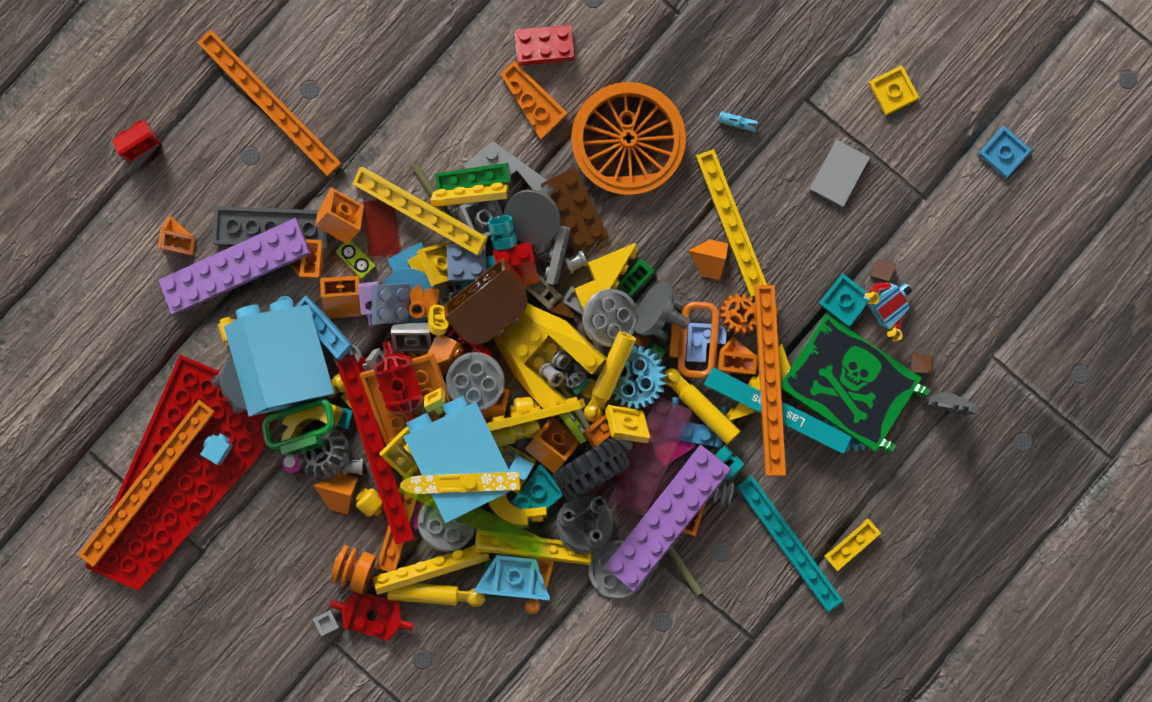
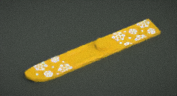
[400,472,520,494]

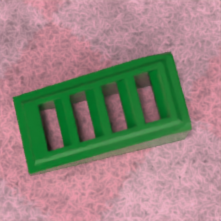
[617,258,655,298]

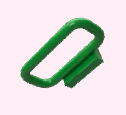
[262,398,335,457]

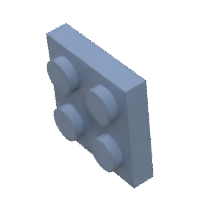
[447,243,486,283]
[372,283,410,324]

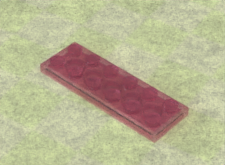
[609,397,693,517]

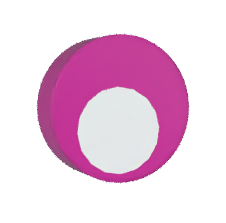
[282,455,301,473]

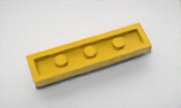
[430,183,509,207]

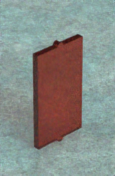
[363,199,400,258]

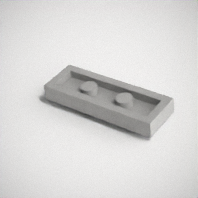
[545,226,570,285]

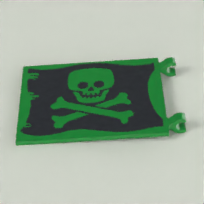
[780,314,931,455]

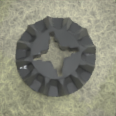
[559,360,587,388]

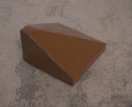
[910,353,932,375]

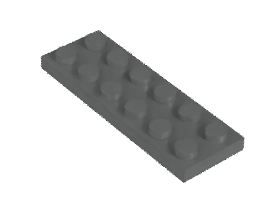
[212,206,328,249]

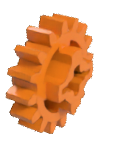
[719,293,756,335]

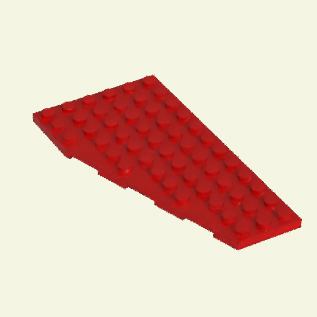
[85,354,279,591]

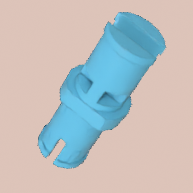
[718,111,758,133]

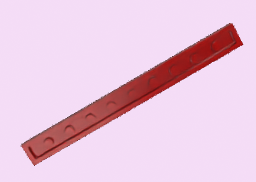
[336,354,414,545]

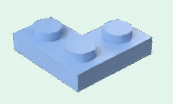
[686,323,727,363]

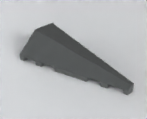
[920,390,979,417]

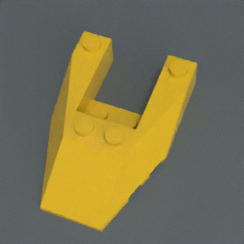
[493,303,607,417]

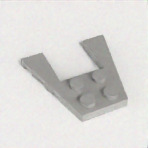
[464,141,547,215]

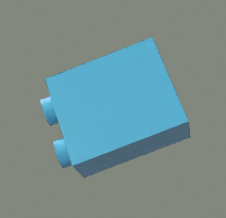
[224,299,334,416]
[403,396,512,523]

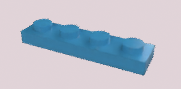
[296,295,353,360]

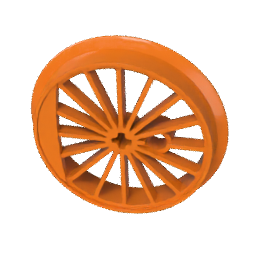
[571,82,686,195]

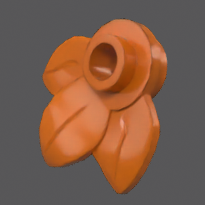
[408,285,440,319]

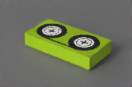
[335,241,376,279]
[559,411,588,444]

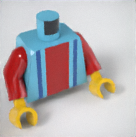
[863,282,912,342]

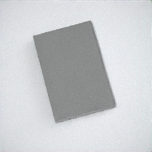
[809,139,870,208]

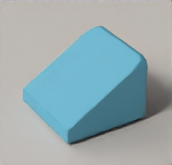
[509,455,534,481]

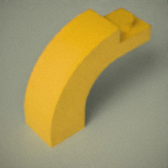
[281,404,344,441]
[488,494,547,528]

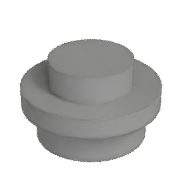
[552,350,571,369]

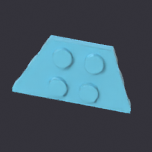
[474,555,550,600]

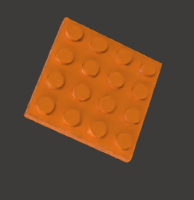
[360,353,451,445]

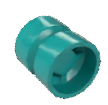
[488,215,517,250]
[714,445,744,481]

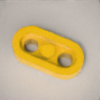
[428,305,449,336]

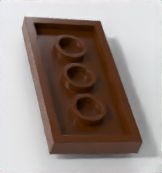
[540,167,608,252]

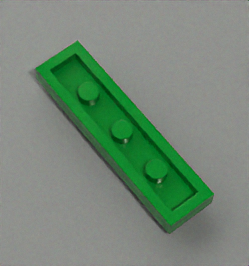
[434,163,511,190]

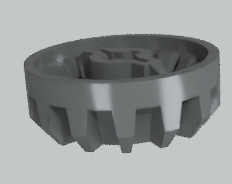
[297,426,350,480]

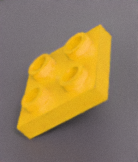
[379,426,418,479]

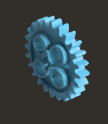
[612,346,667,409]

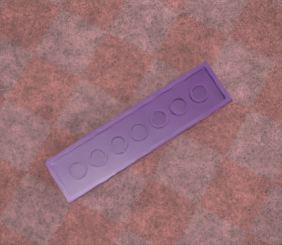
[159,218,311,315]
[604,445,732,592]

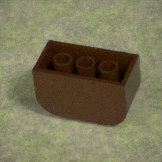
[444,257,527,344]

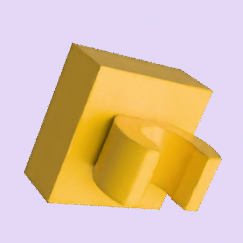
[424,388,445,415]

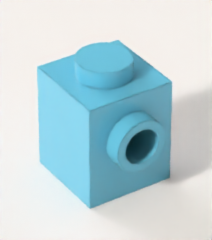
[200,434,233,465]

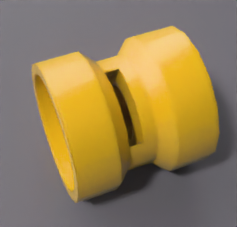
[328,374,346,399]

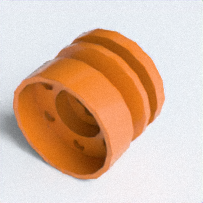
[331,545,377,594]

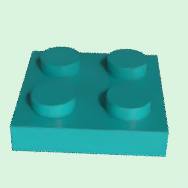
[818,273,867,327]

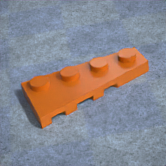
[501,61,568,140]

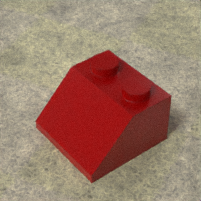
[112,120,161,163]
[493,242,539,286]

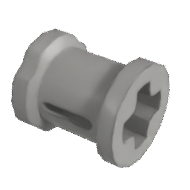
[564,251,588,274]
[539,362,564,387]
[343,458,364,475]

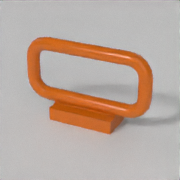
[670,302,720,379]

